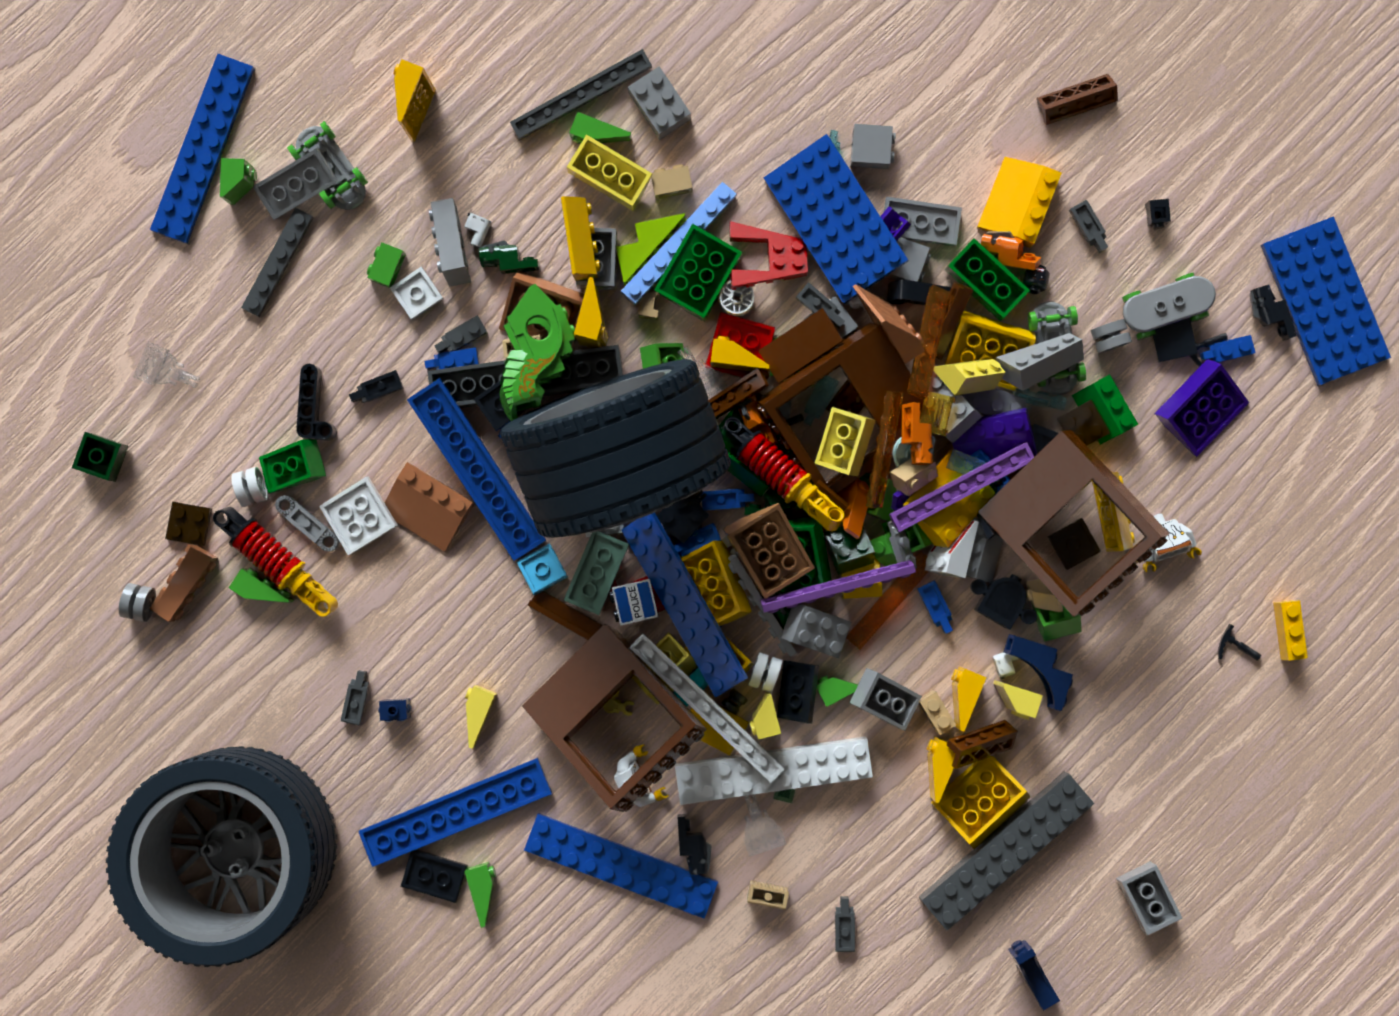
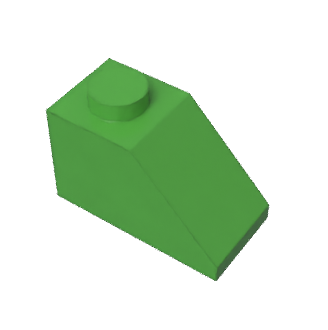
[870,532,897,566]
[817,675,858,707]

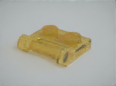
[920,391,956,436]

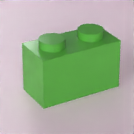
[367,242,406,288]

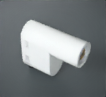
[464,213,491,248]
[993,653,1019,680]

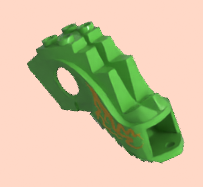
[500,284,575,421]

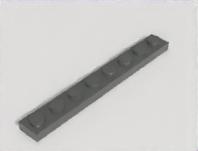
[510,49,652,140]

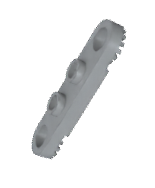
[275,495,340,552]

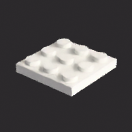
[319,476,398,556]

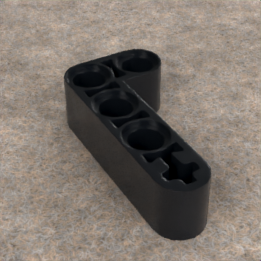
[887,280,951,308]
[296,363,337,441]

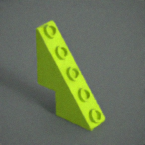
[616,213,687,285]

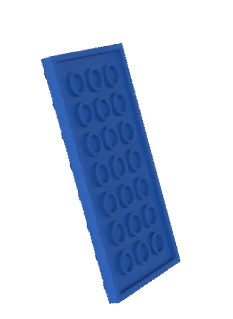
[763,134,909,304]
[1261,216,1391,386]

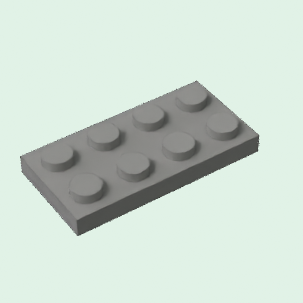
[253,148,339,220]
[884,197,962,246]

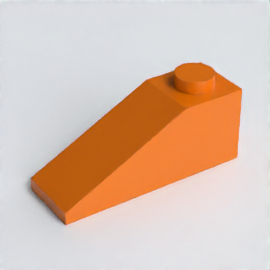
[838,479,870,539]

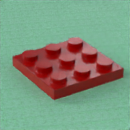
[705,312,776,378]

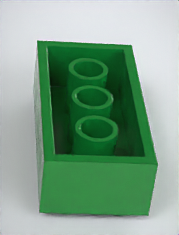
[944,238,1030,321]

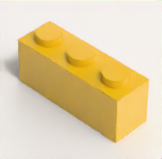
[1273,600,1308,661]

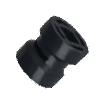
[722,688,748,715]

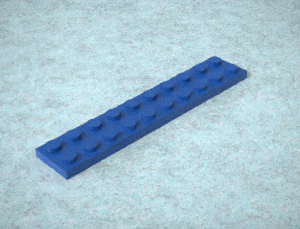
[150,53,255,244]
[407,378,546,561]
[621,513,748,697]
[358,758,552,867]
[524,813,718,919]

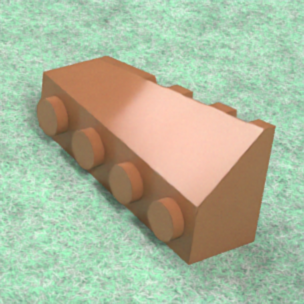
[150,545,218,622]

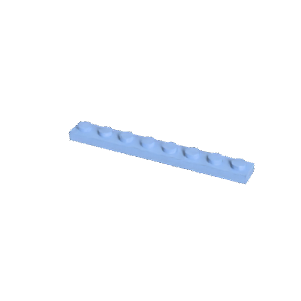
[621,182,737,305]

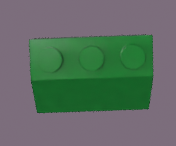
[1071,374,1138,445]

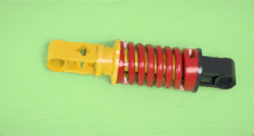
[721,418,844,531]
[213,507,338,617]

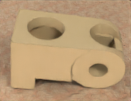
[638,284,660,321]

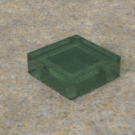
[773,789,795,803]

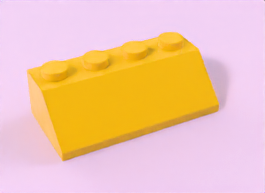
[561,196,601,281]

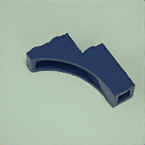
[1003,634,1073,711]
[1008,940,1060,1011]

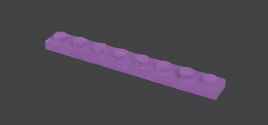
[889,442,1034,532]
[760,560,916,613]

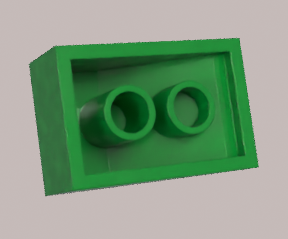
[259,439,326,494]

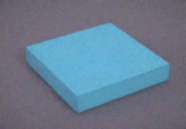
[517,543,568,596]

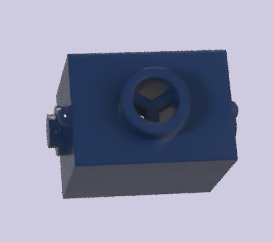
[378,698,412,722]

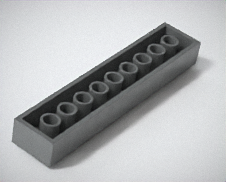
[427,345,623,408]
[919,771,1095,930]

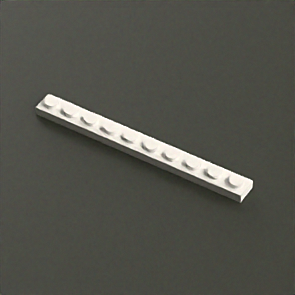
[629,633,784,783]

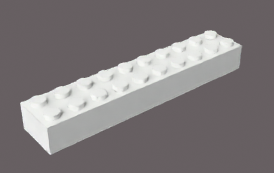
[675,737,873,805]

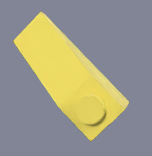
[465,685,497,749]

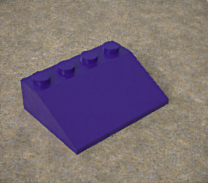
[1154,359,1250,457]
[952,407,1037,468]

